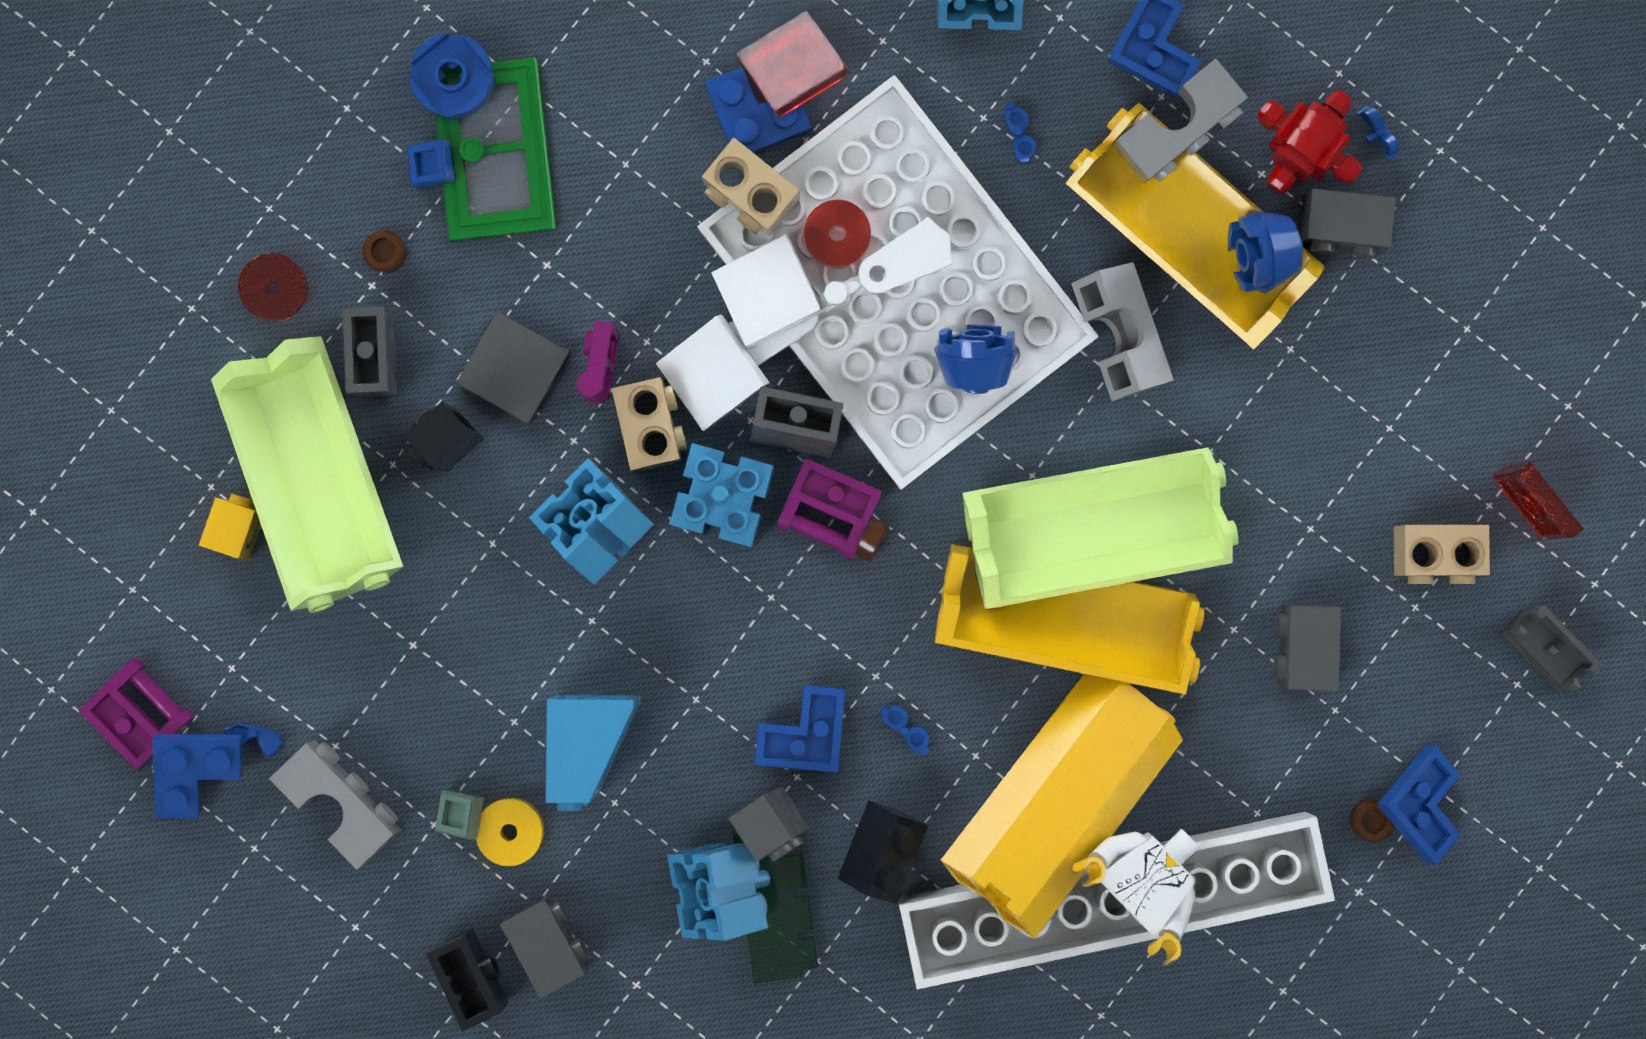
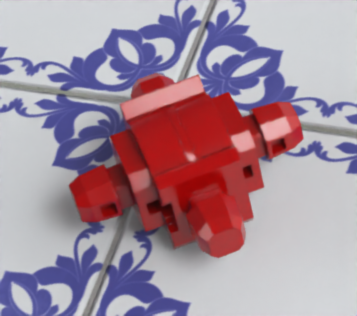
[1256,90,1363,195]

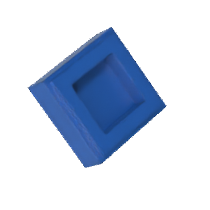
[407,139,455,189]

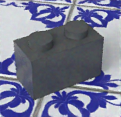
[1299,188,1396,259]
[342,307,398,398]
[749,387,844,458]
[1273,605,1341,691]
[728,786,810,862]
[500,894,591,999]

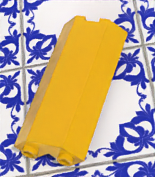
[941,674,1183,939]

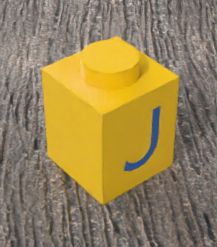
[199,493,261,559]

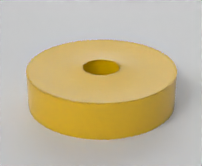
[476,797,544,866]

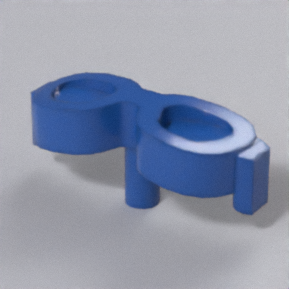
[1004,103,1036,166]
[879,705,930,756]

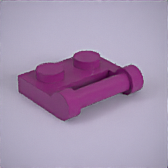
[576,320,620,404]
[776,458,882,560]
[79,657,195,770]

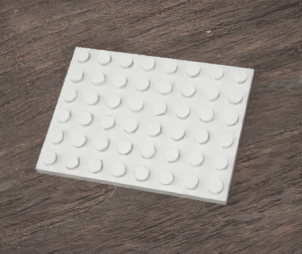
[697,75,1099,490]

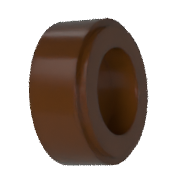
[363,230,407,273]
[856,519,890,563]
[1349,799,1394,842]

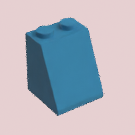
[546,695,641,811]

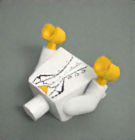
[1072,829,1199,966]

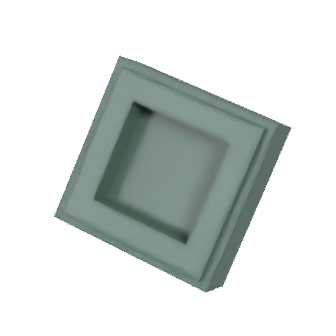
[435,790,484,839]

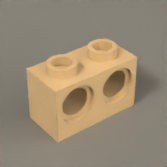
[702,137,800,236]
[611,377,687,472]
[1394,525,1490,584]

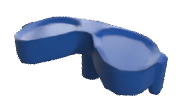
[1356,106,1399,161]
[224,723,284,757]

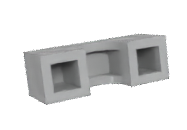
[1113,58,1248,184]
[1071,262,1174,401]
[269,740,402,870]

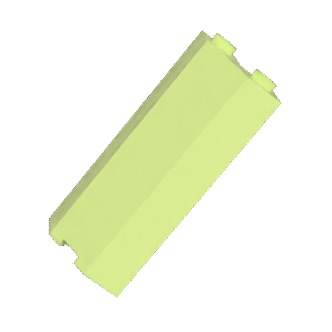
[211,336,403,613]
[962,448,1238,609]

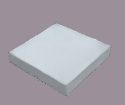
[711,234,823,349]
[656,314,769,431]

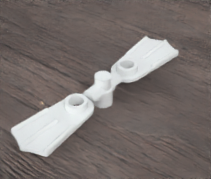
[728,217,953,366]

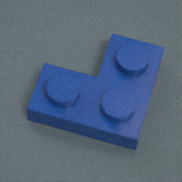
[1107,0,1202,100]
[704,67,812,154]
[754,684,846,773]
[152,734,243,819]
[1377,745,1461,865]

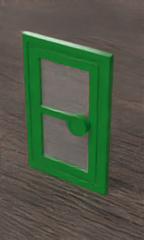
[435,57,557,242]

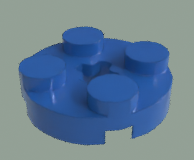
[410,33,496,121]

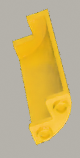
[1066,103,1325,349]
[935,544,1204,695]

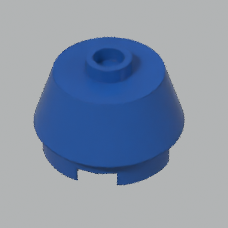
[1228,210,1303,294]
[934,324,1019,394]

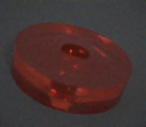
[804,199,871,269]
[238,253,308,321]

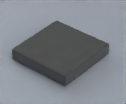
[456,311,571,425]

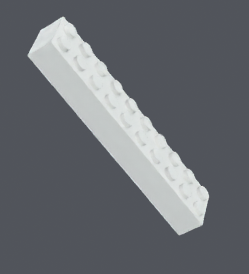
[898,812,1335,989]

